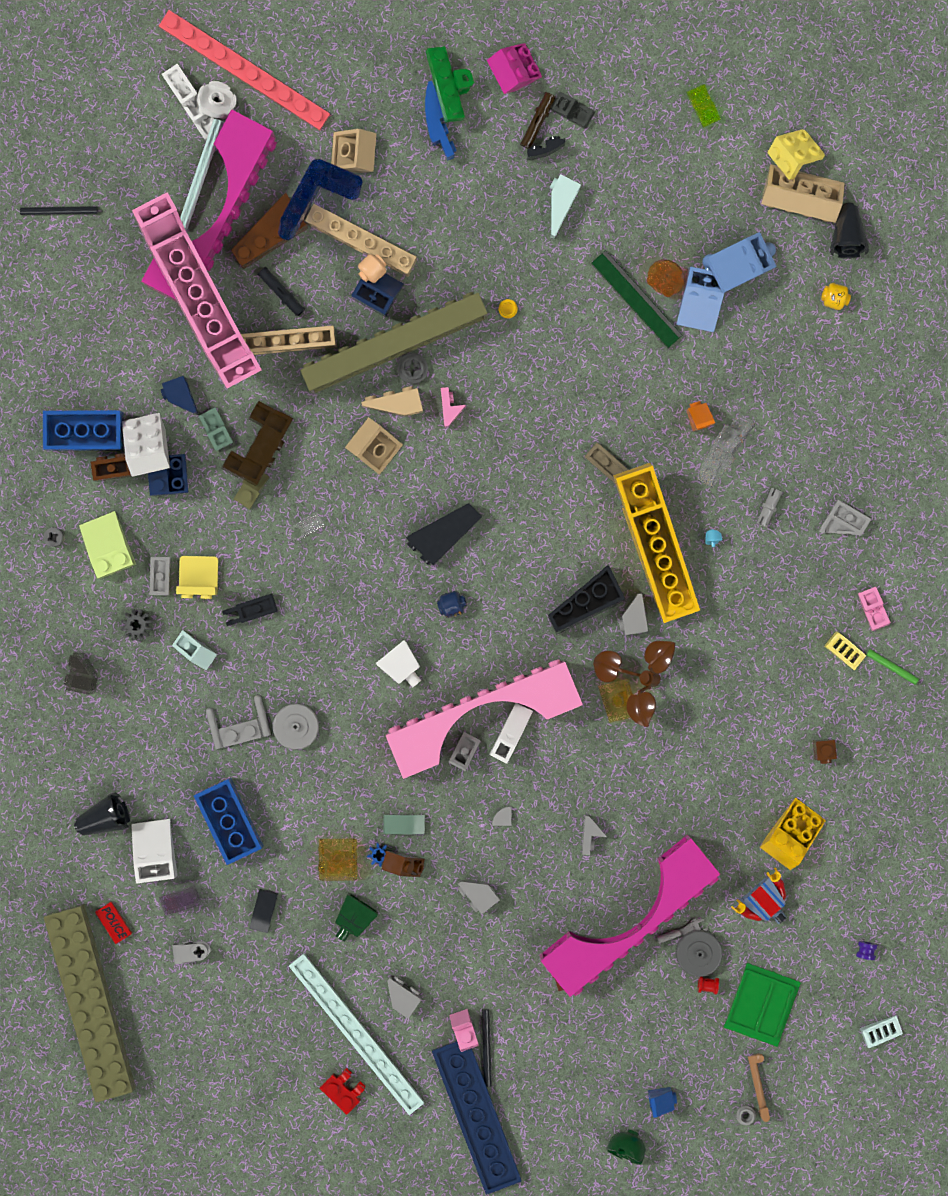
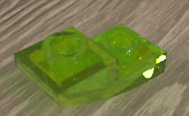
[686,84,721,128]

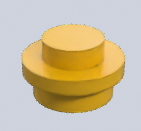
[498,299,518,319]

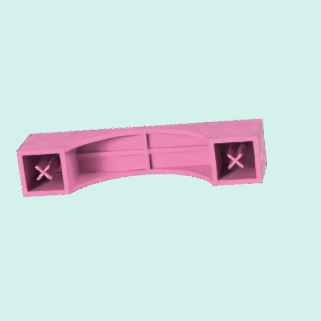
[386,659,583,779]

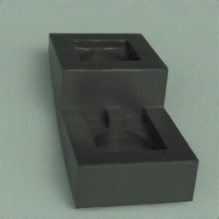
[550,92,595,129]

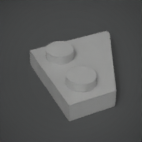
[819,499,871,535]

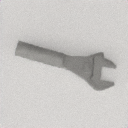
[657,917,708,944]

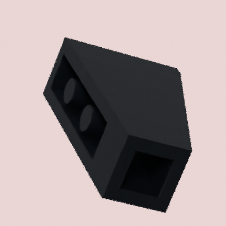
[406,503,482,566]

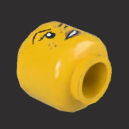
[821,283,851,310]

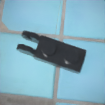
[222,593,278,626]

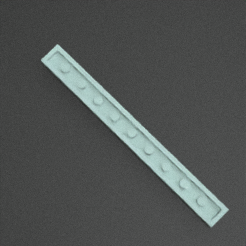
[289,953,424,1115]

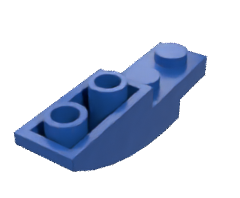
[425,80,456,161]

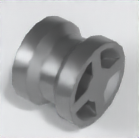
[43,528,65,547]

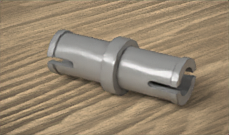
[756,488,782,528]

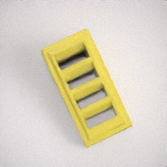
[824,631,866,670]

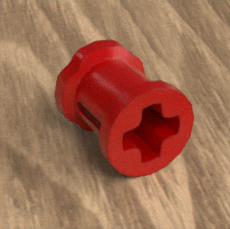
[697,977,719,995]

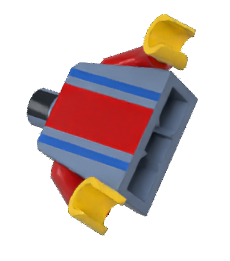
[731,867,787,924]

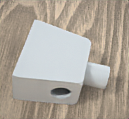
[376,640,421,688]

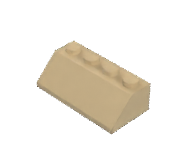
[761,164,845,223]

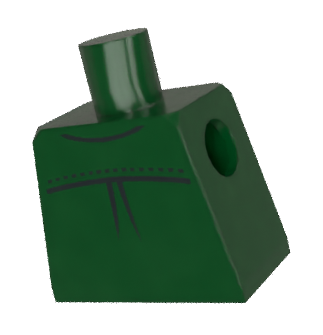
[335,892,379,942]

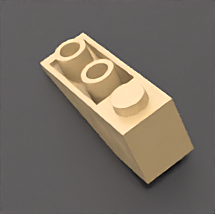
[361,386,423,417]

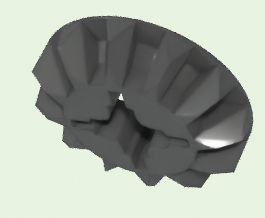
[397,353,428,384]

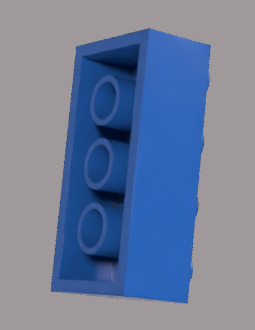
[43,410,124,451]
[194,777,264,865]

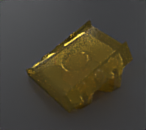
[318,839,357,881]

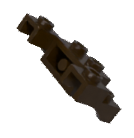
[221,401,293,486]

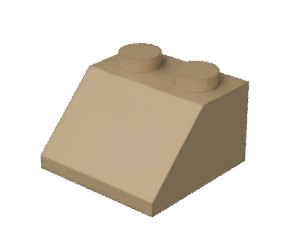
[331,129,376,173]
[345,417,403,475]

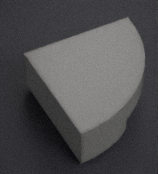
[492,806,512,826]

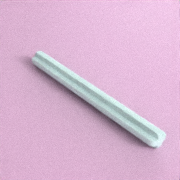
[180,119,223,230]

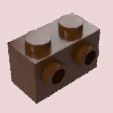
[90,453,132,482]

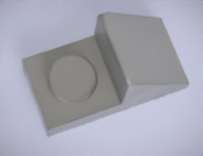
[449,732,480,771]
[581,814,607,855]

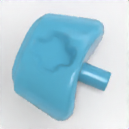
[705,529,722,547]

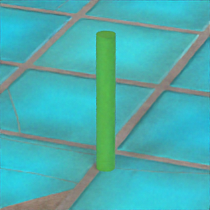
[866,649,919,685]

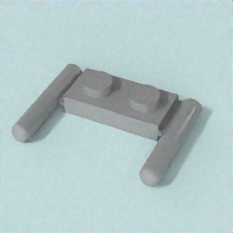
[206,695,271,749]

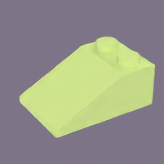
[79,511,136,579]

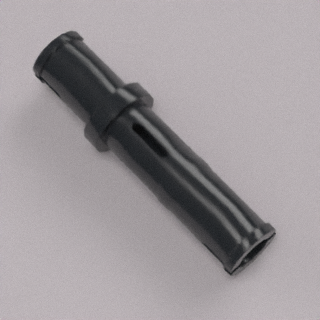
[257,267,305,317]

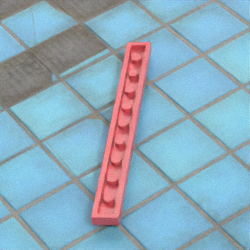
[159,10,330,131]

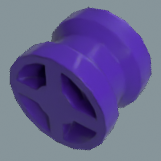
[856,941,878,960]

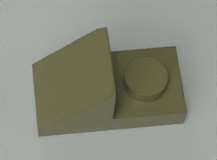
[233,473,270,509]

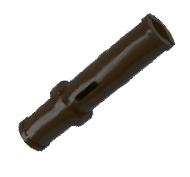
[520,92,556,149]

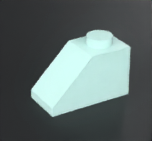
[172,630,217,670]

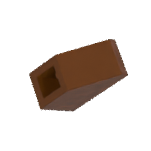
[381,851,425,877]

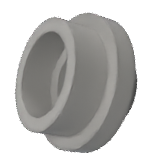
[736,1106,756,1125]

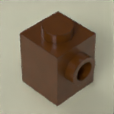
[813,739,837,764]

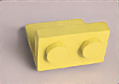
[767,129,825,180]
[176,556,218,599]

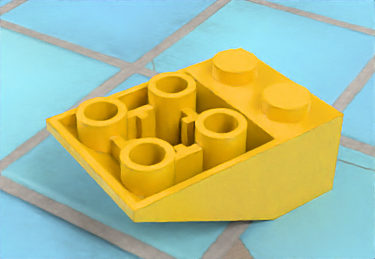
[760,798,826,870]

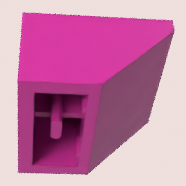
[487,43,542,94]

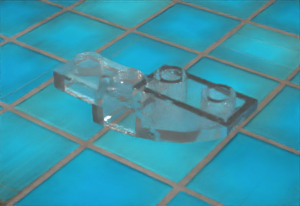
[697,414,756,488]

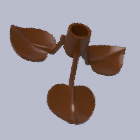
[593,641,675,727]

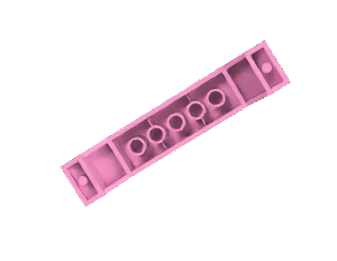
[132,192,261,388]

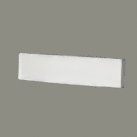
[162,64,214,141]

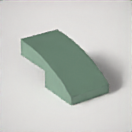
[198,407,233,451]
[383,814,425,834]

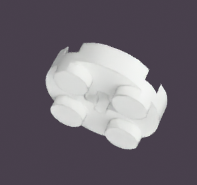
[197,81,236,119]

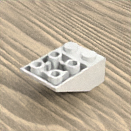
[132,819,178,884]

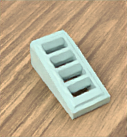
[860,1015,903,1048]

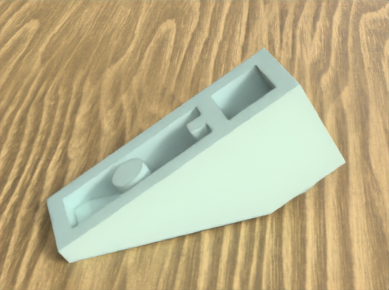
[550,174,581,239]

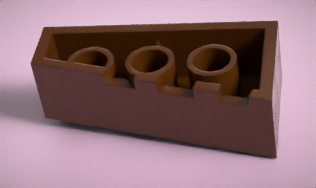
[231,193,308,269]

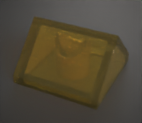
[598,677,633,723]

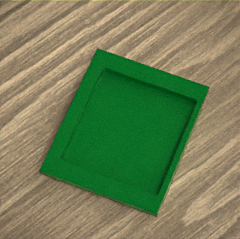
[724,963,801,1047]

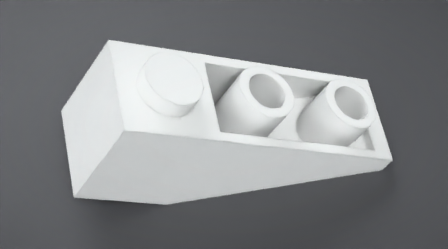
[490,703,533,764]

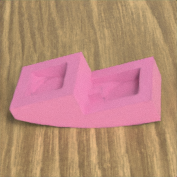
[858,587,891,631]

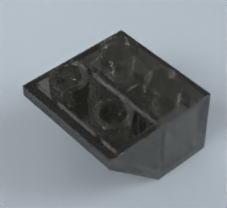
[64,651,99,695]

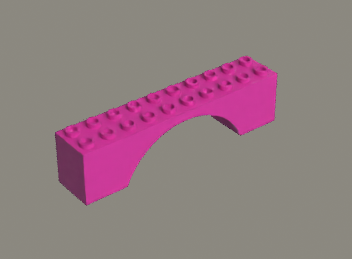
[141,109,277,303]
[539,834,720,997]

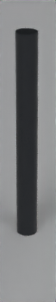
[20,206,98,215]
[482,1009,492,1087]

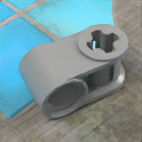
[172,941,211,964]

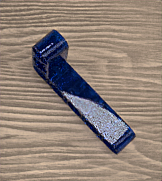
[278,159,363,240]

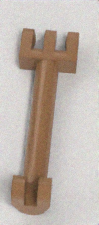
[748,1053,770,1122]

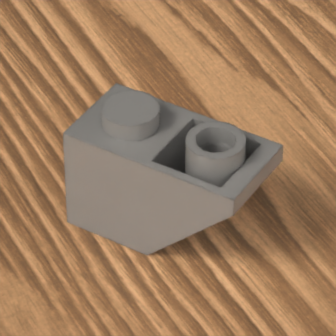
[457,880,500,914]
[387,975,422,1019]

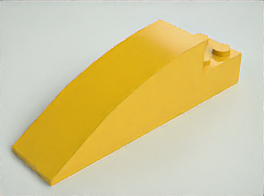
[613,463,700,623]

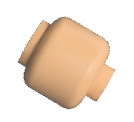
[358,254,387,283]

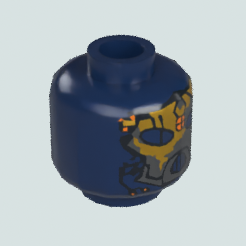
[437,591,467,618]

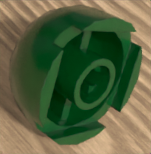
[606,1129,646,1165]

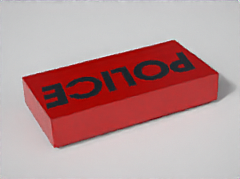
[95,901,132,944]

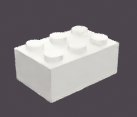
[122,413,170,477]

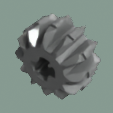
[121,609,153,641]

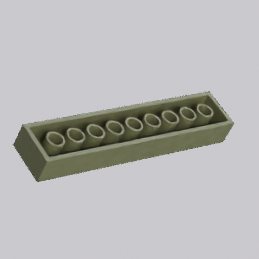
[300,292,488,394]
[44,904,136,1103]

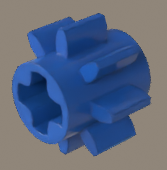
[367,842,387,867]

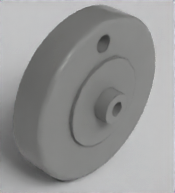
[273,703,319,750]

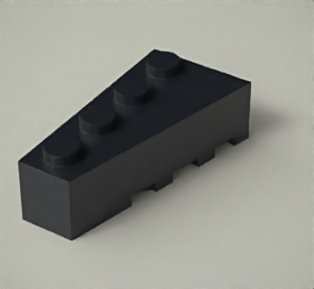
[548,564,626,635]

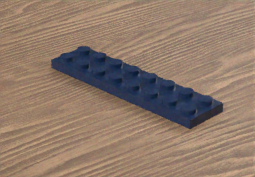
[432,1040,522,1195]

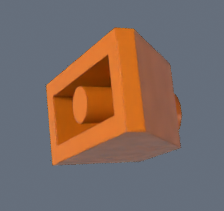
[686,401,715,432]

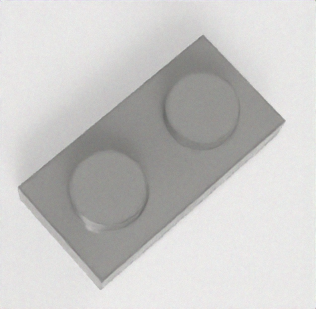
[149,557,171,596]

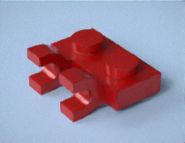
[319,1068,366,1115]

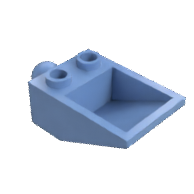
[706,232,777,293]
[676,254,724,332]

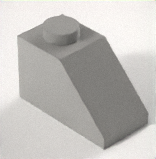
[618,593,648,635]

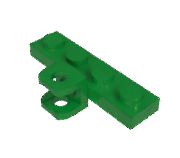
[425,46,474,123]

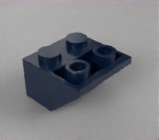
[351,273,404,318]
[148,454,189,497]

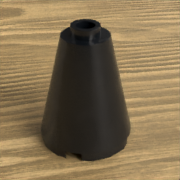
[830,202,869,259]
[74,792,130,836]

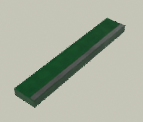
[591,250,682,348]

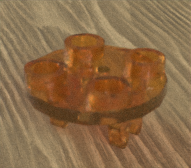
[647,259,685,297]

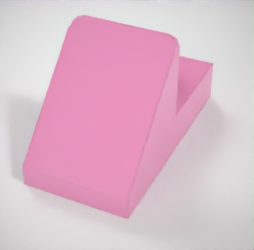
[441,387,466,428]
[449,1009,479,1052]

